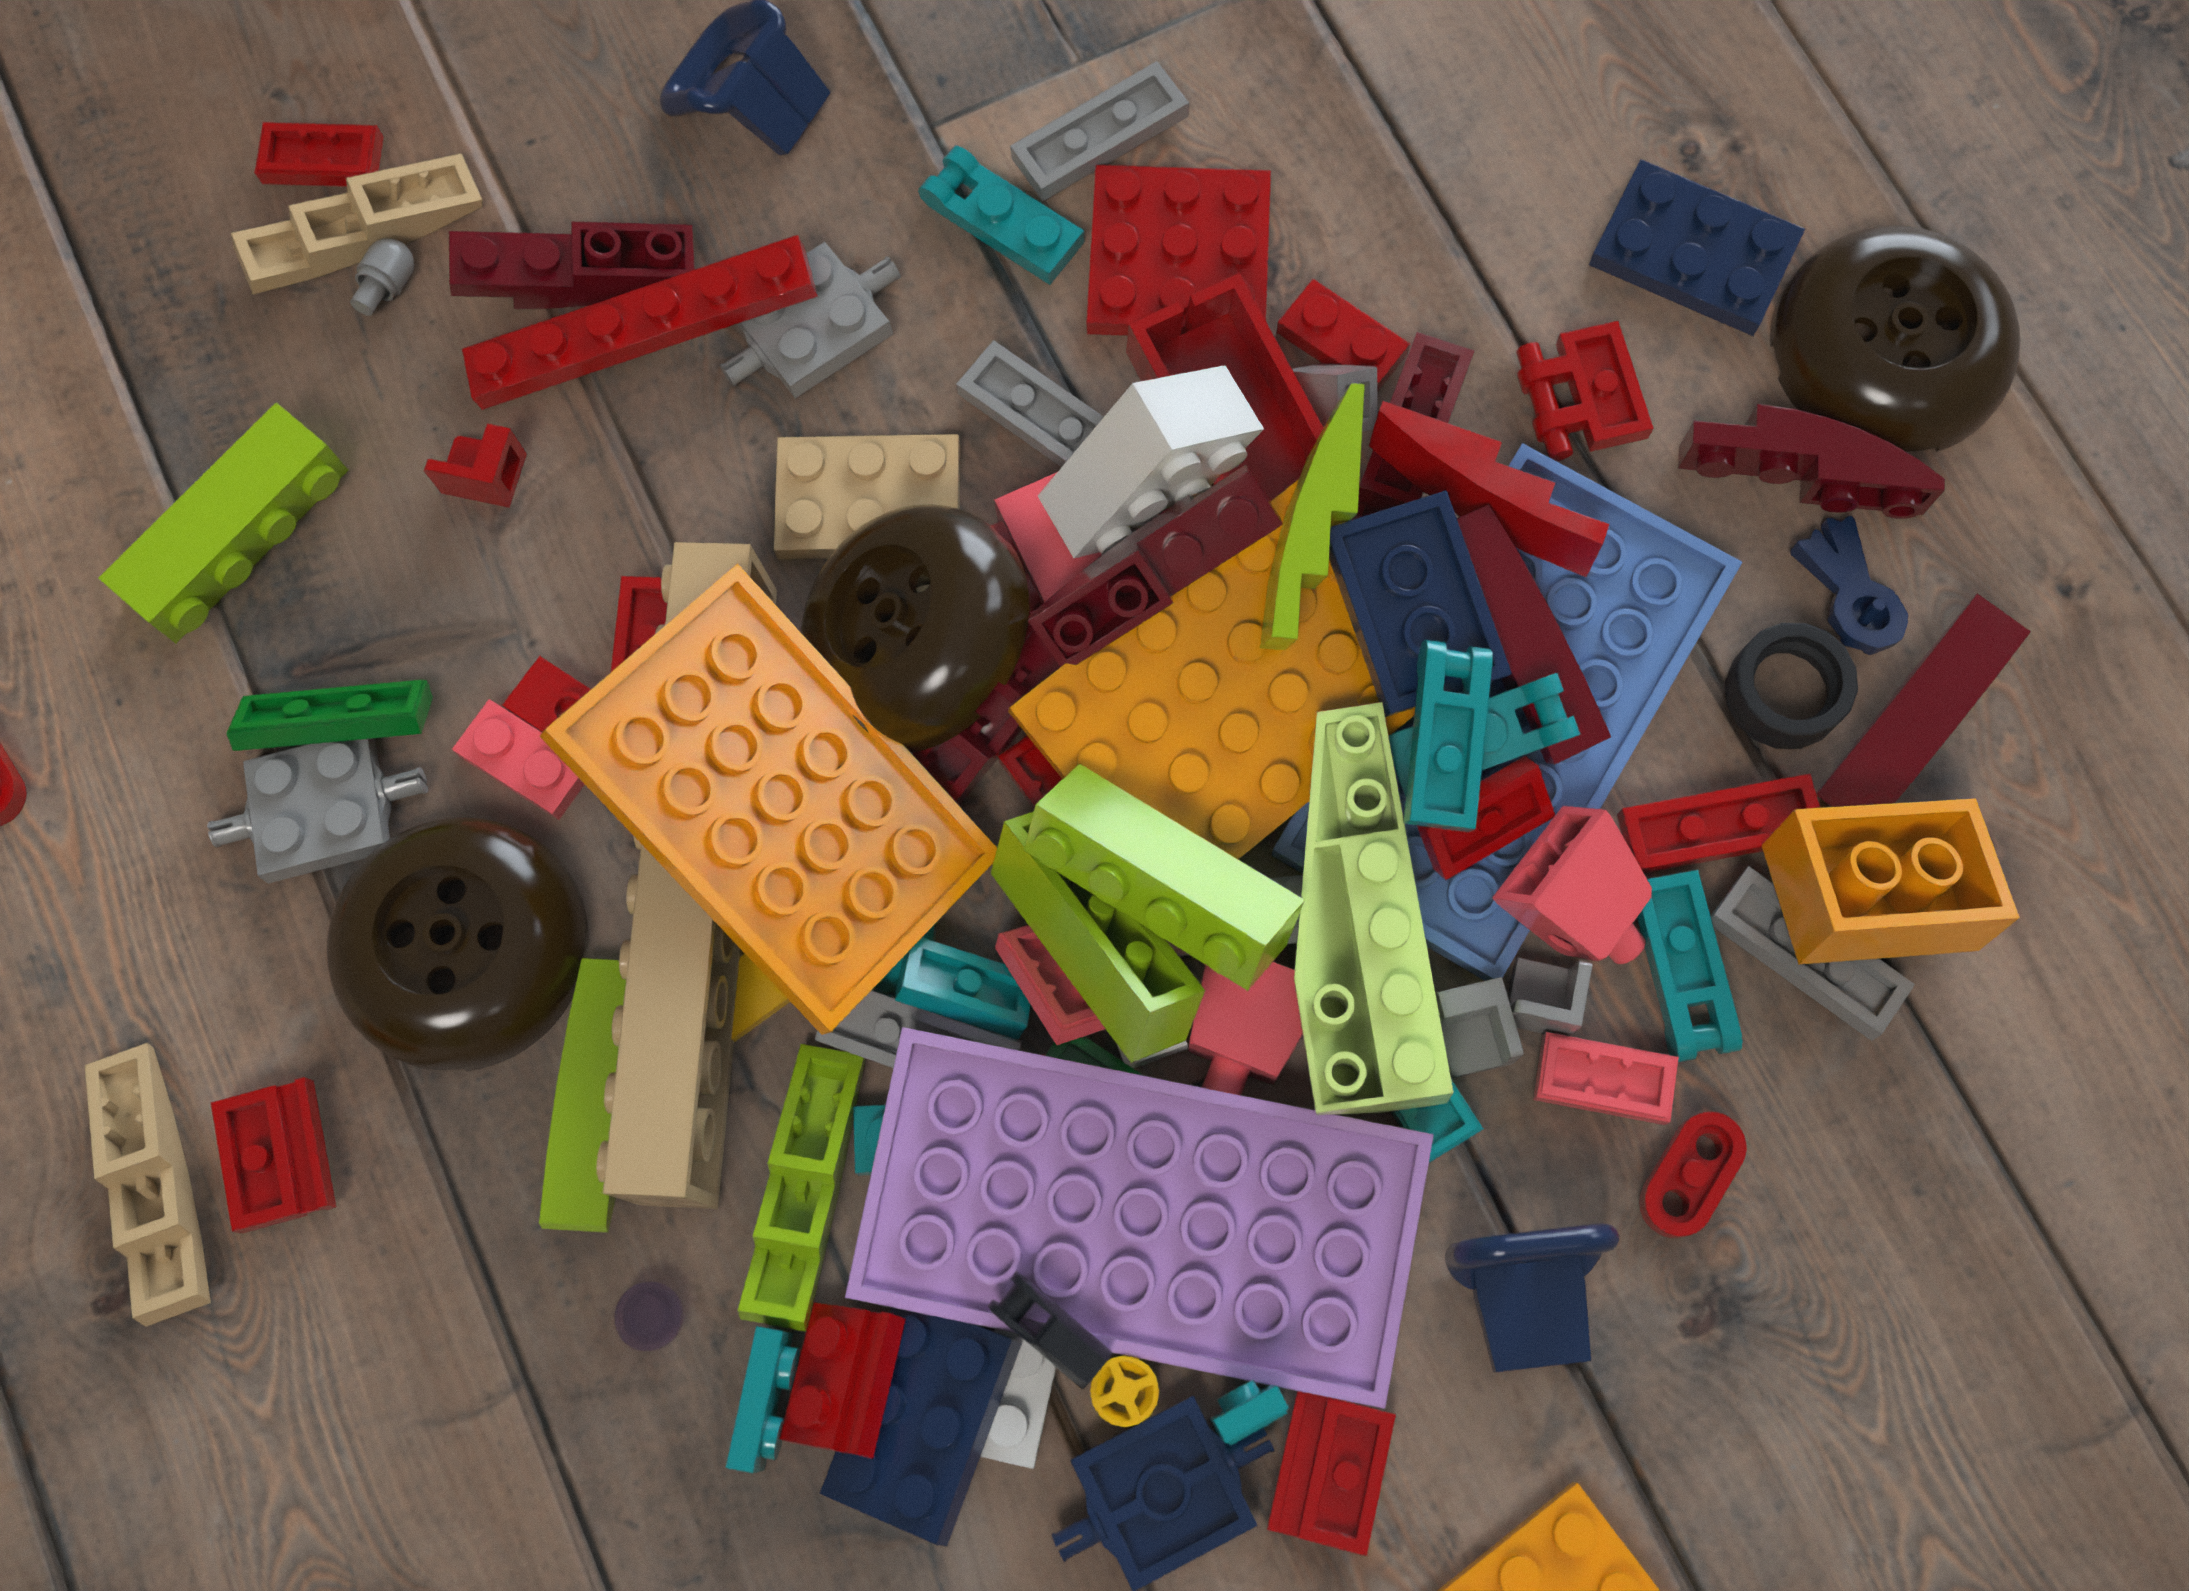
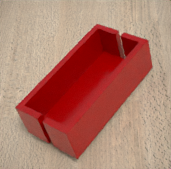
[1126,272,1324,502]

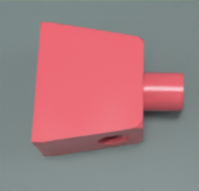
[1492,806,1652,964]
[1188,962,1303,1095]

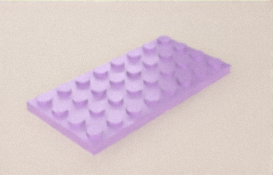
[845,1027,1434,1409]

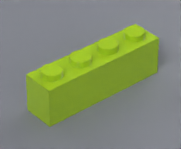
[98,402,349,644]
[1024,764,1305,991]
[990,812,1205,1063]

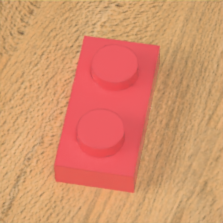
[452,699,585,820]

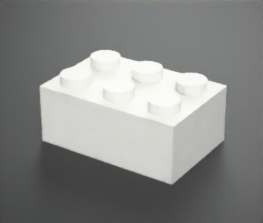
[1038,365,1264,559]

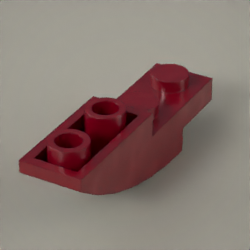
[449,221,694,309]
[1678,404,1945,519]
[1028,465,1283,667]

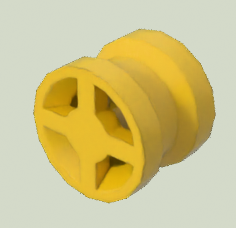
[1090,1356,1159,1427]

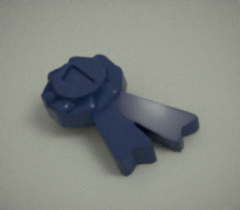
[1790,516,1908,655]

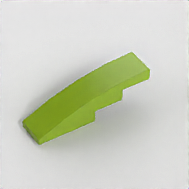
[1260,383,1365,650]
[539,958,626,1233]
[737,1044,865,1332]

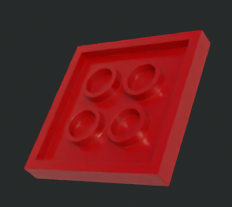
[1086,165,1271,336]

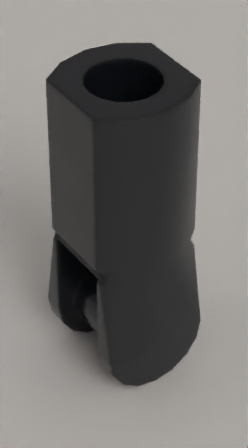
[988,1272,1112,1389]

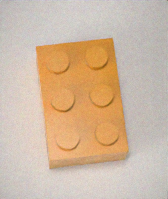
[1762,799,2020,965]

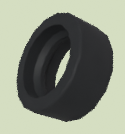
[1725,623,1858,749]

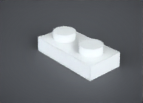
[980,1329,1057,1469]

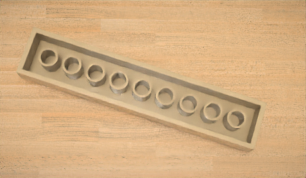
[596,542,777,1209]

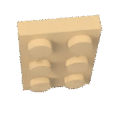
[774,434,960,559]

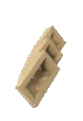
[231,154,482,295]
[85,1043,211,1327]

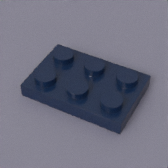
[1589,159,1805,336]
[1329,490,1512,717]
[819,1307,1022,1546]

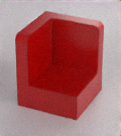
[424,423,527,508]

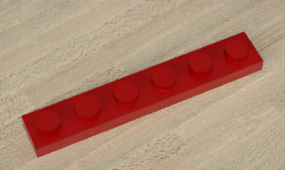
[462,235,818,410]

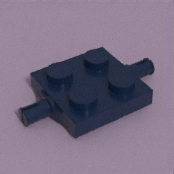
[1051,1396,1275,1591]

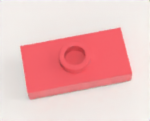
[995,925,1105,1045]
[1533,1032,1679,1125]

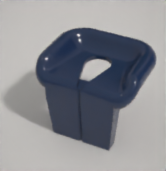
[659,0,831,156]
[1445,1224,1619,1372]

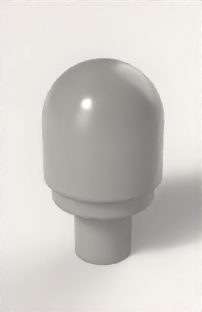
[350,238,414,316]

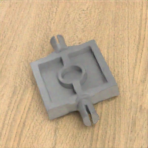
[719,242,901,398]
[207,738,428,884]

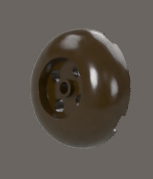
[1770,226,2021,452]
[800,504,1029,752]
[327,817,588,1071]

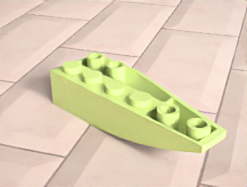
[1294,702,1454,1115]

